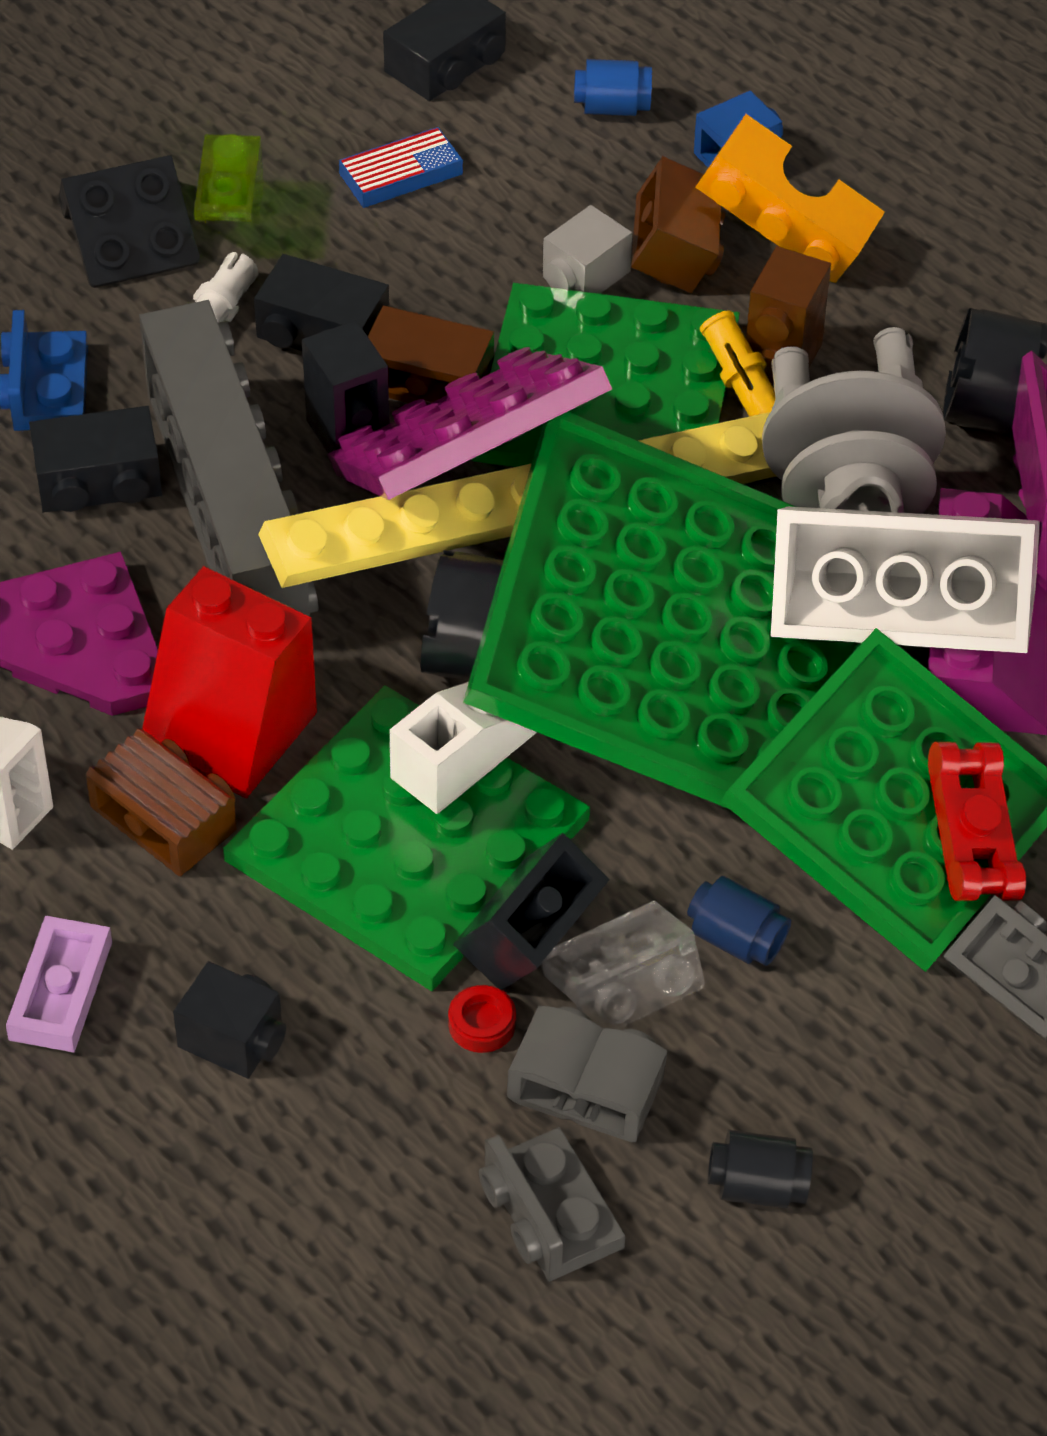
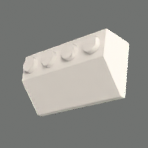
[771,506,1040,653]

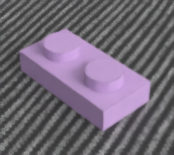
[6,916,112,1052]

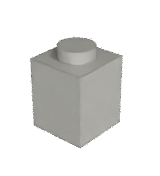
[543,205,632,294]

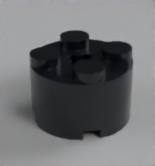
[942,308,1047,438]
[420,550,504,681]

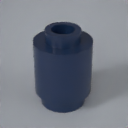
[687,876,791,966]

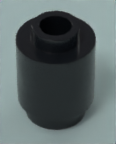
[707,1130,813,1209]

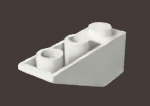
[390,682,537,814]

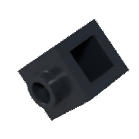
[173,961,286,1079]

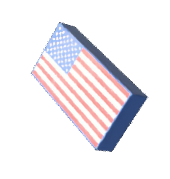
[339,127,463,208]

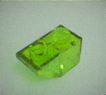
[194,134,264,224]

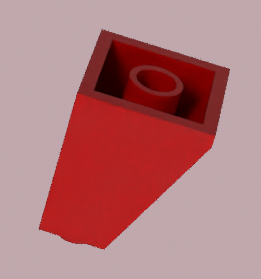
[142,566,317,799]

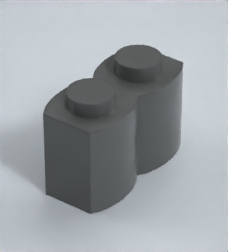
[507,1006,667,1142]

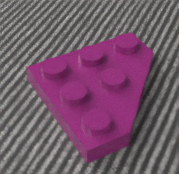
[0,552,158,716]

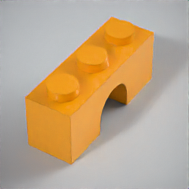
[695,114,885,283]

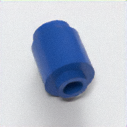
[574,59,652,116]

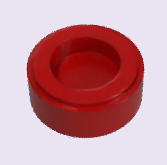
[448,985,516,1053]

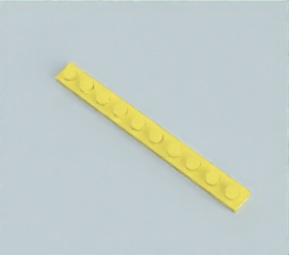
[258,412,776,588]

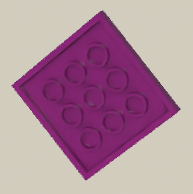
[327,347,612,500]

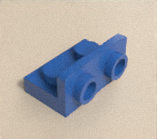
[0,310,88,431]

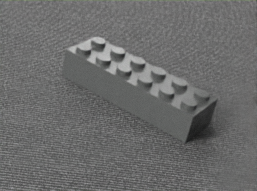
[139,299,319,616]

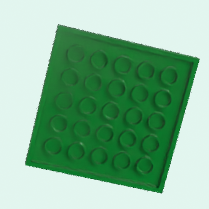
[463,412,862,809]

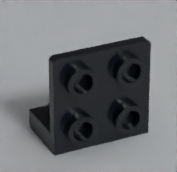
[58,155,200,288]

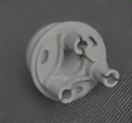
[762,327,946,514]

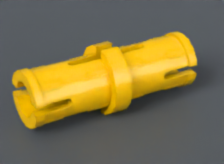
[699,310,775,417]

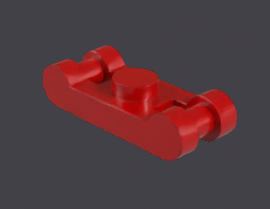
[928,742,1026,901]

